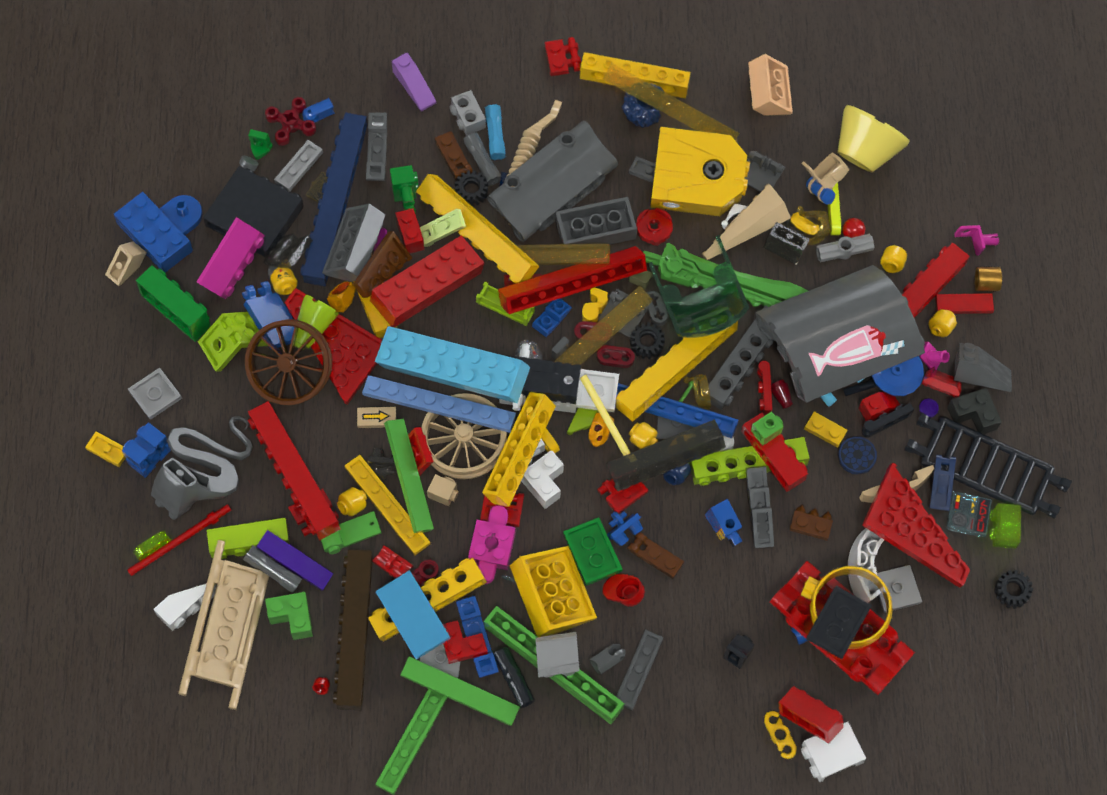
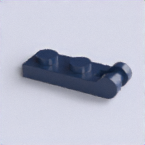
[930,454,956,511]

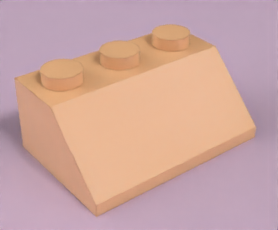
[748,54,793,115]

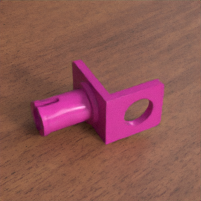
[954,225,999,255]
[919,342,950,370]

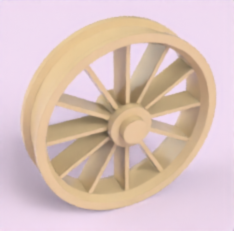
[422,393,507,479]

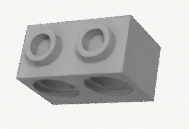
[449,90,486,136]

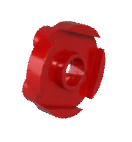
[636,208,673,246]

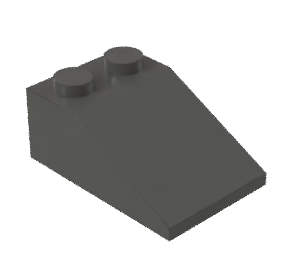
[954,343,1012,392]

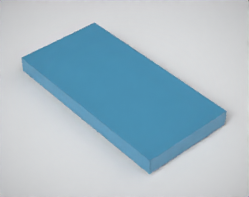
[375,570,451,660]

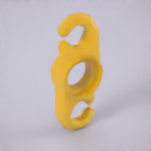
[764,711,796,759]

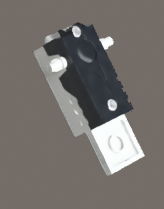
[499,344,619,413]

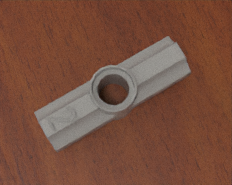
[816,234,874,262]

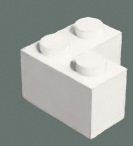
[521,450,564,509]

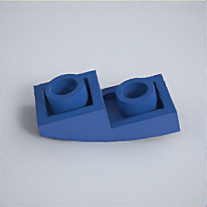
[532,298,572,337]

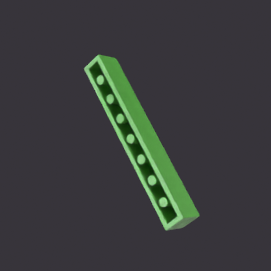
[484,606,624,725]

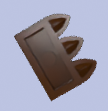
[789,504,833,541]

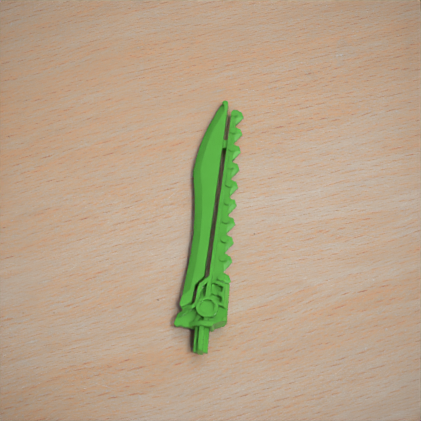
[643,243,808,307]

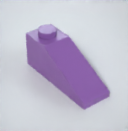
[392,53,436,112]

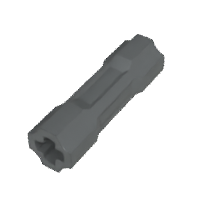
[464,132,502,186]
[243,545,303,593]

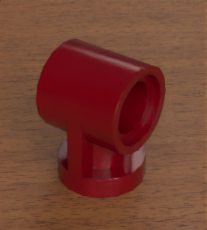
[411,560,439,588]

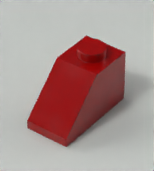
[859,392,900,421]

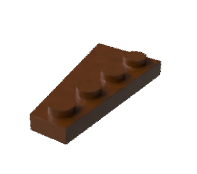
[353,231,412,298]

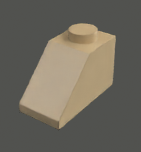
[105,241,147,286]

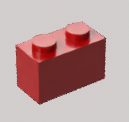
[395,208,424,254]

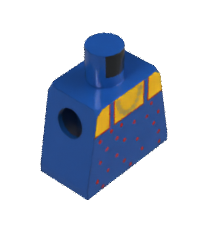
[705,499,743,547]

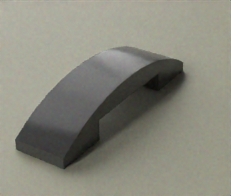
[366,113,387,181]

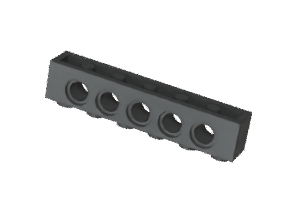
[702,305,774,411]

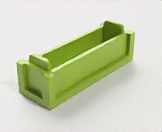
[476,282,535,326]

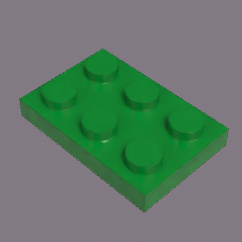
[563,517,623,586]

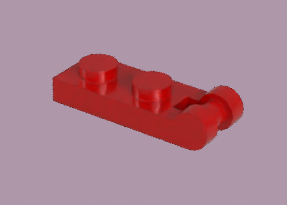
[757,361,772,416]

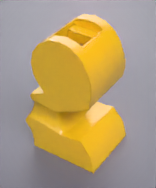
[582,287,608,322]

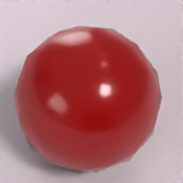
[842,218,866,238]

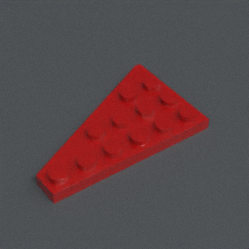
[285,288,382,405]
[862,463,970,588]

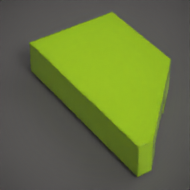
[567,408,598,435]

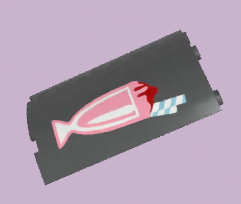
[755,265,925,403]

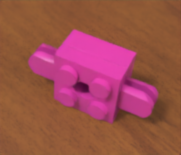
[468,506,516,584]

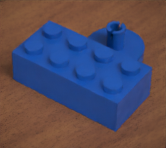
[114,192,203,272]

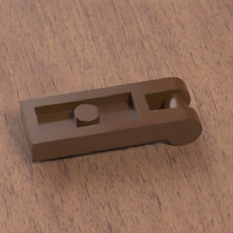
[435,131,473,180]
[627,532,684,579]

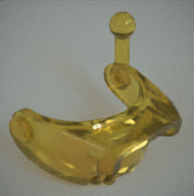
[797,206,831,245]
[683,374,711,410]

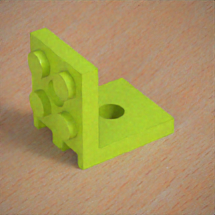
[198,312,268,372]

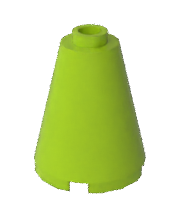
[295,295,339,350]

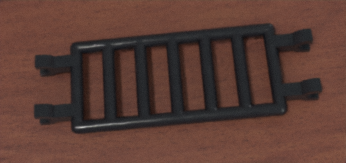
[904,413,1072,519]

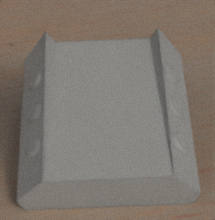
[535,632,579,677]

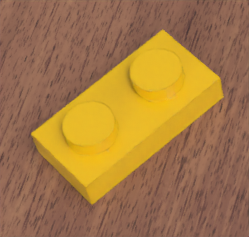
[804,412,848,448]
[85,432,126,467]

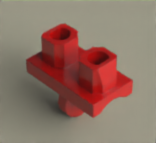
[373,545,413,578]

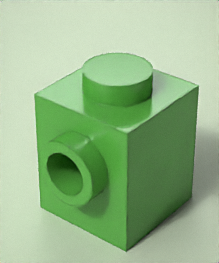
[751,411,783,446]

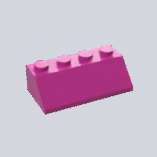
[197,217,265,299]

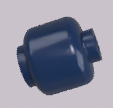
[662,456,691,485]

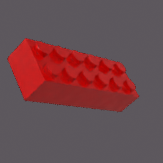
[370,235,485,327]

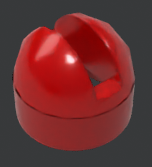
[312,677,330,695]

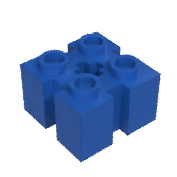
[122,422,171,478]

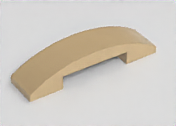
[859,465,934,503]

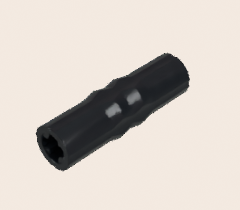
[493,647,535,708]

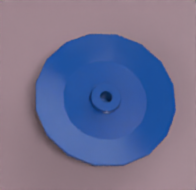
[872,356,924,396]

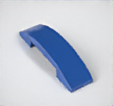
[456,596,499,678]

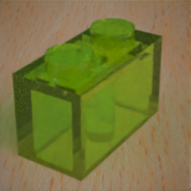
[990,503,1021,548]

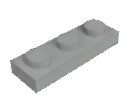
[274,140,323,192]

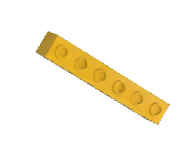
[580,52,691,99]
[482,392,556,507]
[368,558,487,642]

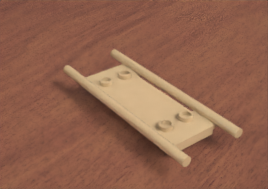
[178,540,273,710]

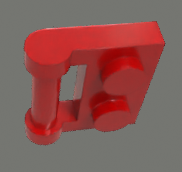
[480,493,524,527]

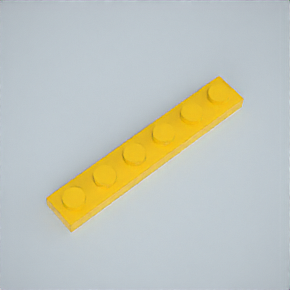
[345,455,430,556]

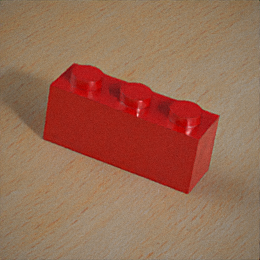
[779,686,844,744]

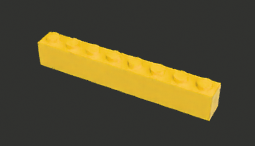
[416,174,539,283]
[616,306,738,422]

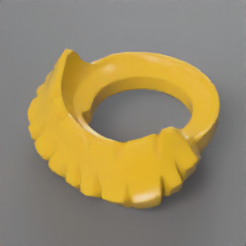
[790,212,820,235]

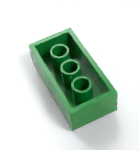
[136,265,211,342]

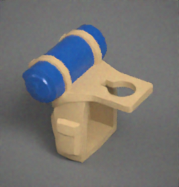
[801,153,849,204]

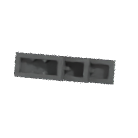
[746,466,774,548]

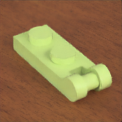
[420,209,466,247]

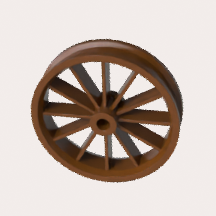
[245,319,332,405]

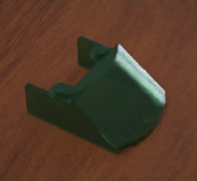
[649,235,749,338]

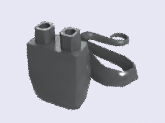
[151,416,253,520]

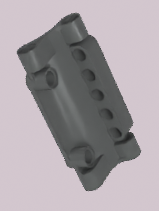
[487,121,619,242]

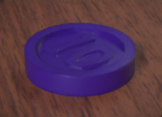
[919,399,939,418]

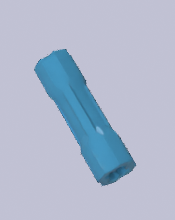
[485,104,506,160]

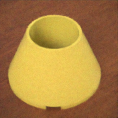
[838,105,910,172]

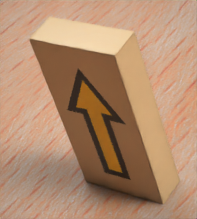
[357,407,396,428]

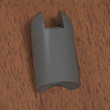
[590,643,626,675]

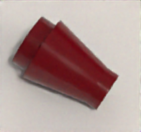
[771,379,793,409]

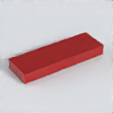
[935,294,994,314]

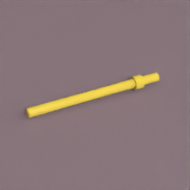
[580,375,644,478]

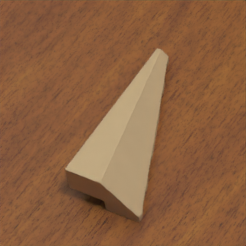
[702,184,791,260]

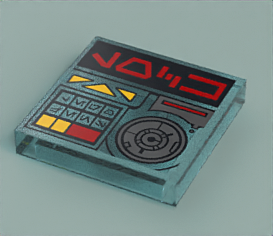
[946,491,992,538]

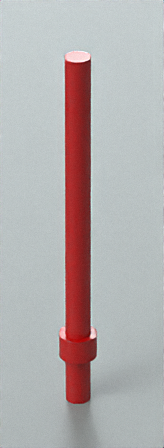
[127,504,232,576]

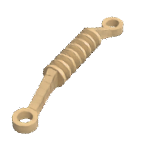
[507,99,562,225]

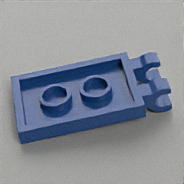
[242,281,294,349]

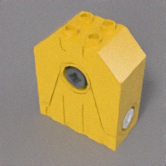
[650,127,750,216]

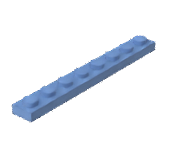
[362,375,516,433]

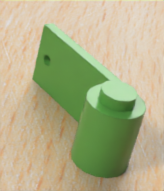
[321,511,382,554]

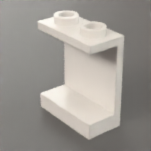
[801,722,866,782]

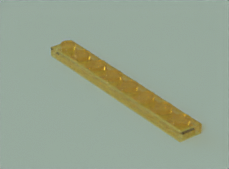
[603,63,739,140]

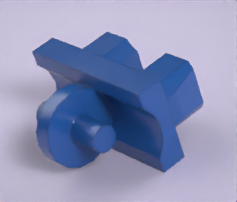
[607,511,643,546]

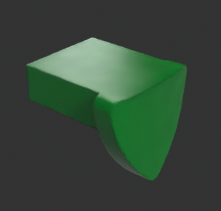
[248,129,273,160]

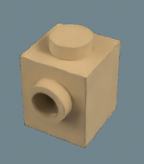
[427,474,459,506]

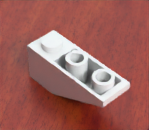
[154,583,216,631]

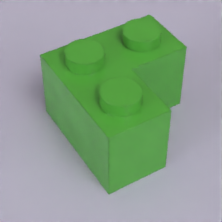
[265,592,313,640]

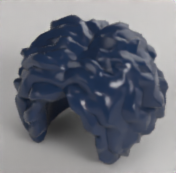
[622,82,665,128]

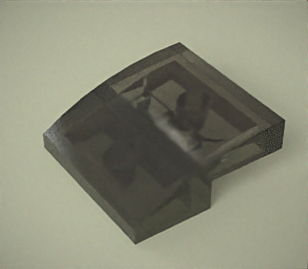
[263,233,313,268]

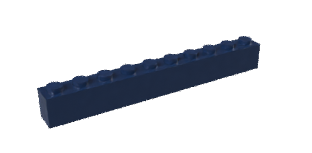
[300,113,368,287]

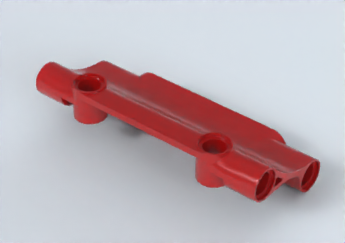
[770,561,915,695]

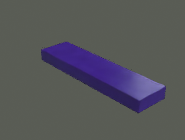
[256,530,333,591]

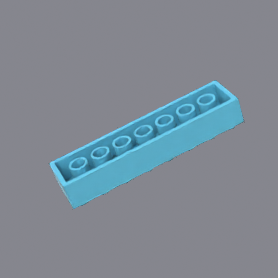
[375,326,530,404]

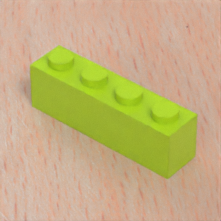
[207,518,290,559]

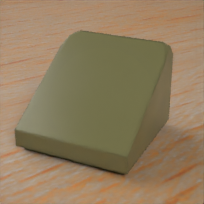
[629,270,654,289]

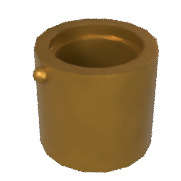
[974,267,1002,291]

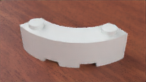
[848,528,884,603]

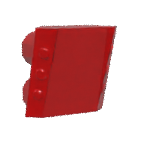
[921,366,962,397]

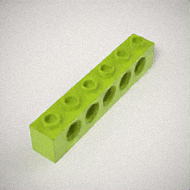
[689,437,810,486]

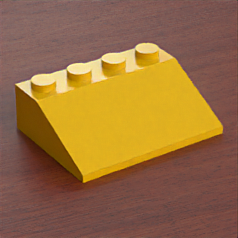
[510,546,597,637]

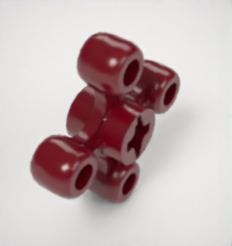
[265,97,316,146]

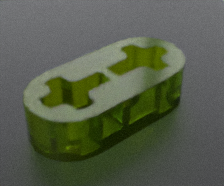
[133,531,171,561]

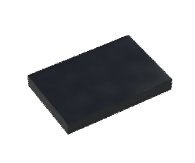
[806,586,872,659]

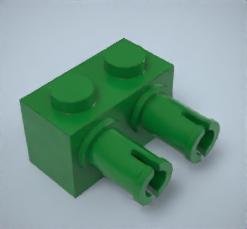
[390,165,419,212]

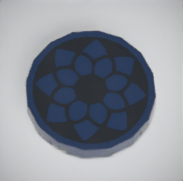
[838,437,877,475]

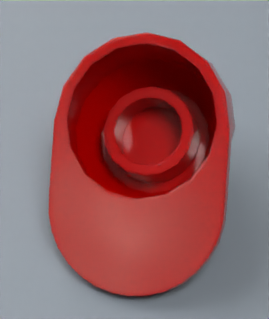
[603,574,645,607]

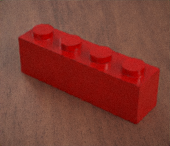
[741,413,808,492]

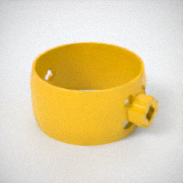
[801,566,893,649]

